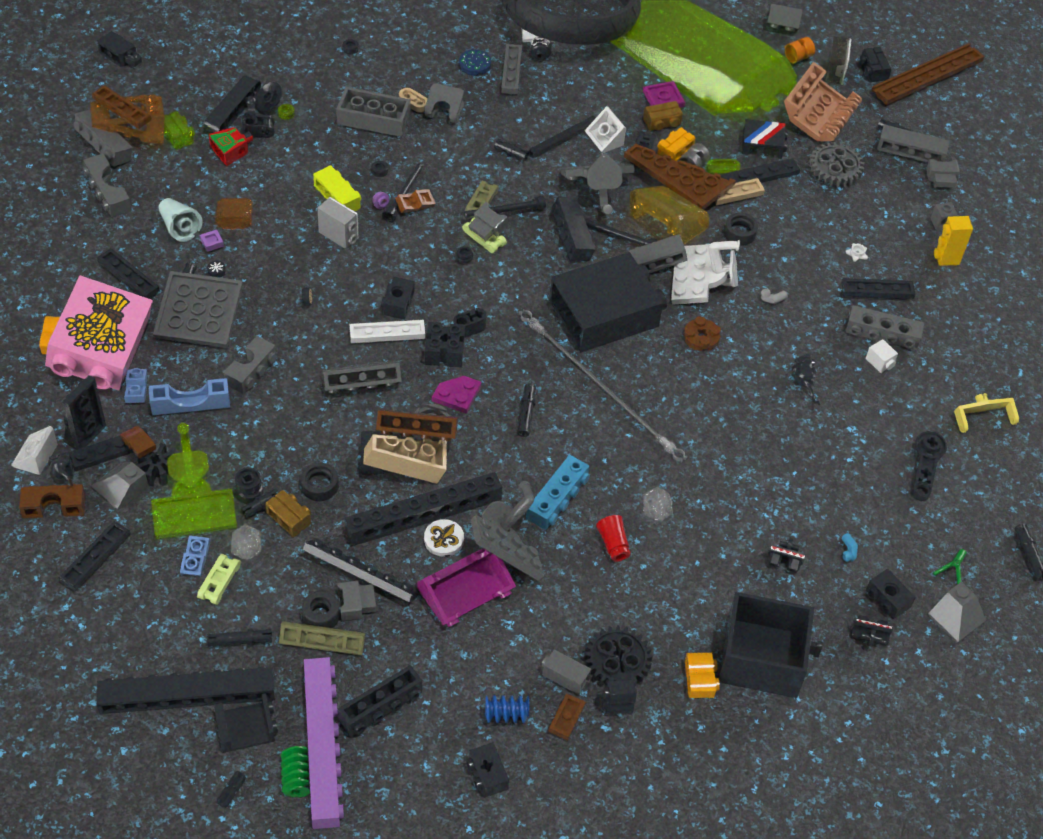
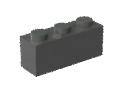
[629,234,688,273]

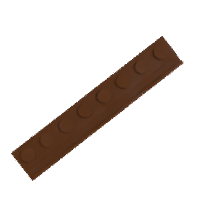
[871,43,985,105]

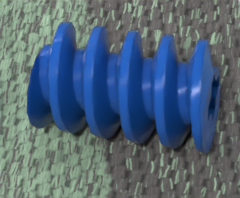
[485,695,529,723]

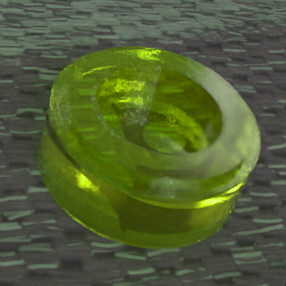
[278,104,295,120]

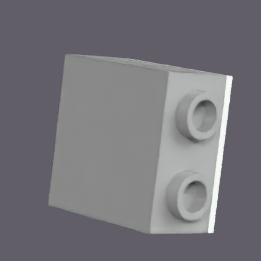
[317,197,358,249]

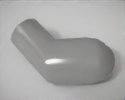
[761,289,788,304]

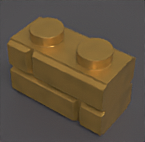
[643,101,683,131]
[265,490,311,537]

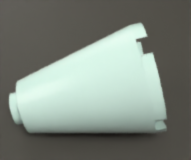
[159,198,202,242]

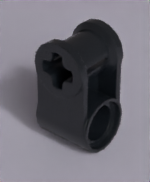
[242,115,275,138]

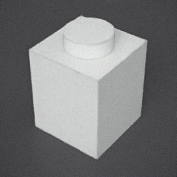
[866,339,898,373]

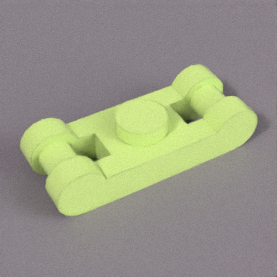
[462,217,507,253]
[197,554,241,605]

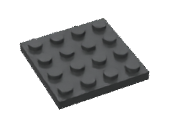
[153,271,243,348]

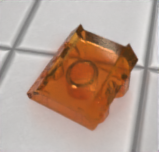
[215,198,253,229]

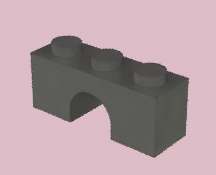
[223,336,277,394]

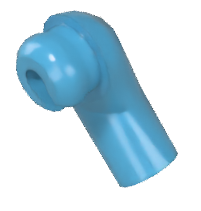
[842,533,858,562]

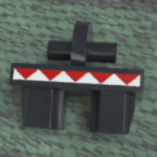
[768,537,806,573]
[851,615,893,647]

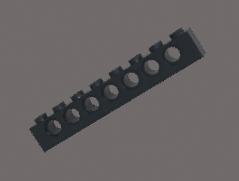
[344,472,503,547]

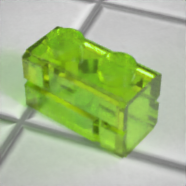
[159,111,195,150]

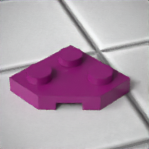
[432,376,482,414]

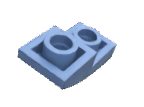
[124,368,147,403]
[180,536,210,576]

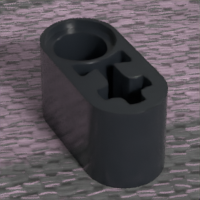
[453,308,487,338]

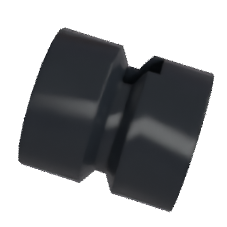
[235,467,263,504]

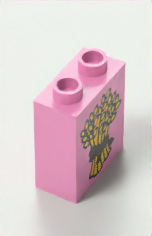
[45,276,153,390]

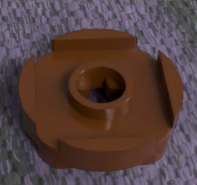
[684,316,721,351]

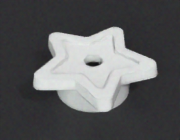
[846,243,868,262]

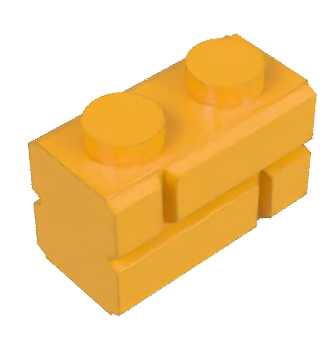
[657,128,695,161]

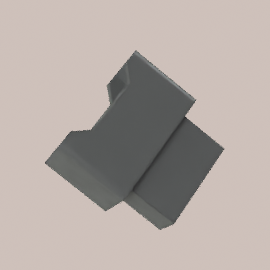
[926,159,960,189]
[469,202,509,242]
[337,581,376,621]

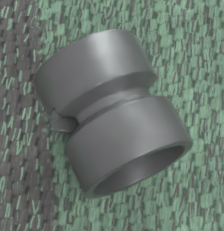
[679,143,710,167]

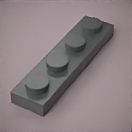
[501,44,522,94]

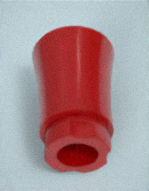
[596,515,631,562]

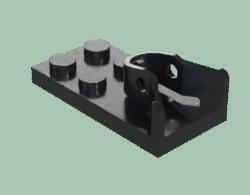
[62,375,106,450]

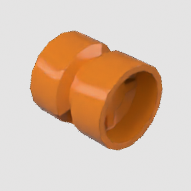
[785,37,815,64]

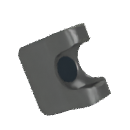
[425,83,464,123]

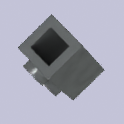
[541,649,591,695]

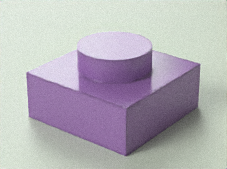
[200,230,224,252]

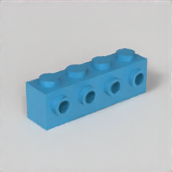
[526,455,590,530]

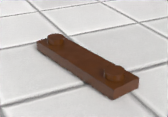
[92,85,152,129]

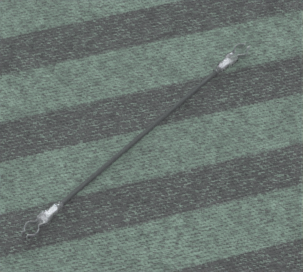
[519,310,687,463]

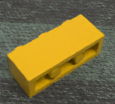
[934,216,973,266]

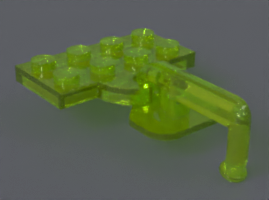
[151,423,237,539]

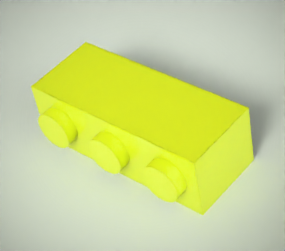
[313,165,361,212]

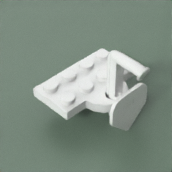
[671,240,740,304]

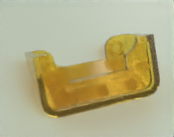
[630,186,709,244]

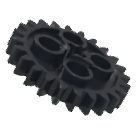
[584,625,653,687]

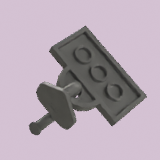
[560,153,634,215]
[471,481,544,581]

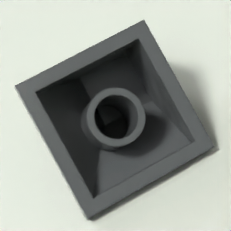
[91,462,148,511]
[928,582,986,644]

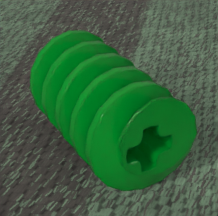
[281,746,310,797]

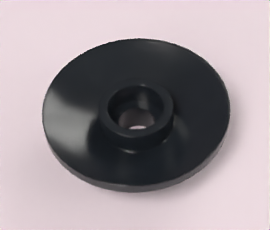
[255,82,282,112]

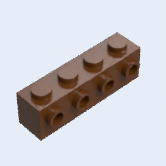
[376,409,458,441]

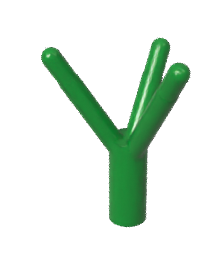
[933,549,967,584]

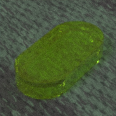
[706,159,741,175]

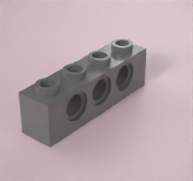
[846,305,924,350]

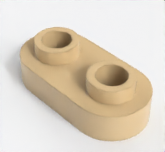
[399,88,427,112]

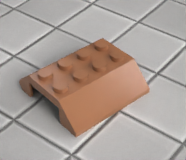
[784,62,862,141]

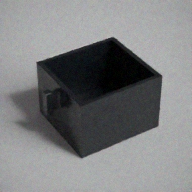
[718,592,823,698]

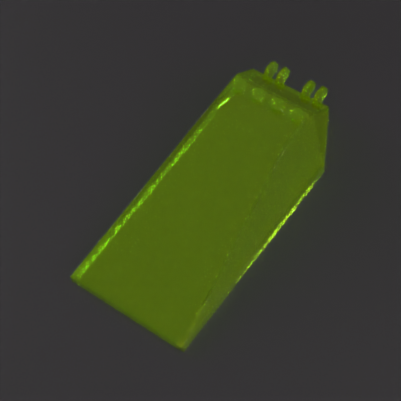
[610,0,797,116]

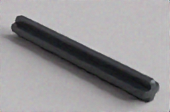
[529,116,596,158]

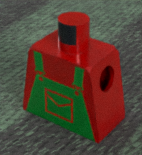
[209,127,253,166]

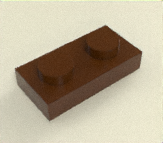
[548,693,586,741]

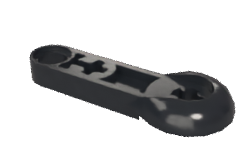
[912,431,947,501]

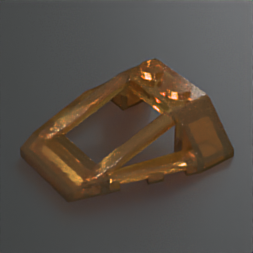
[90,94,165,144]

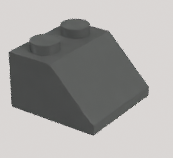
[767,4,803,32]

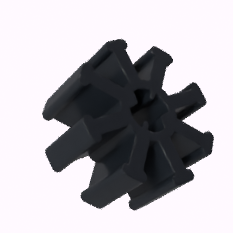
[136,443,177,486]

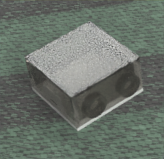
[825,36,851,85]

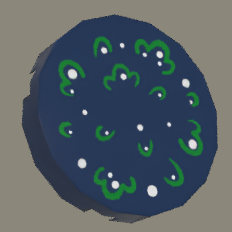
[459,49,491,76]

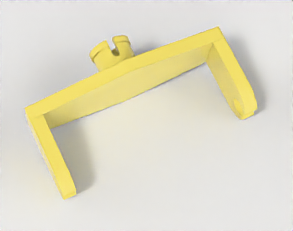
[954,393,1019,433]

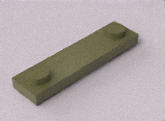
[279,621,366,655]

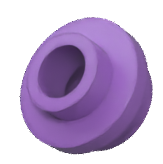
[372,192,389,209]

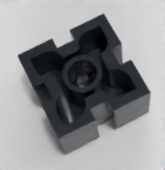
[425,322,465,368]

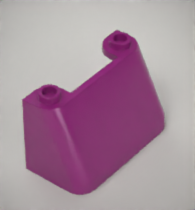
[415,548,516,627]

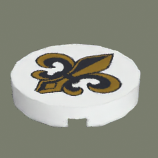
[424,520,464,557]

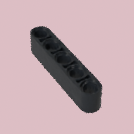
[204,75,261,133]

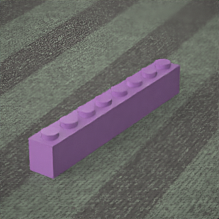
[304,657,344,829]

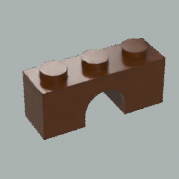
[19,484,86,519]

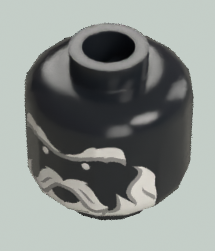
[531,36,552,60]

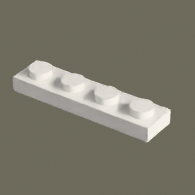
[350,320,425,343]

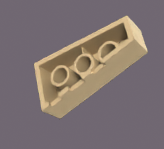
[364,435,447,484]

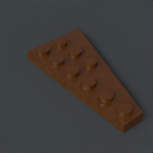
[624,144,736,211]

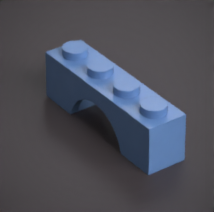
[149,378,230,415]

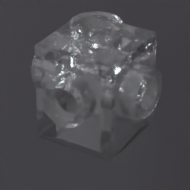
[642,487,673,522]
[231,524,261,560]

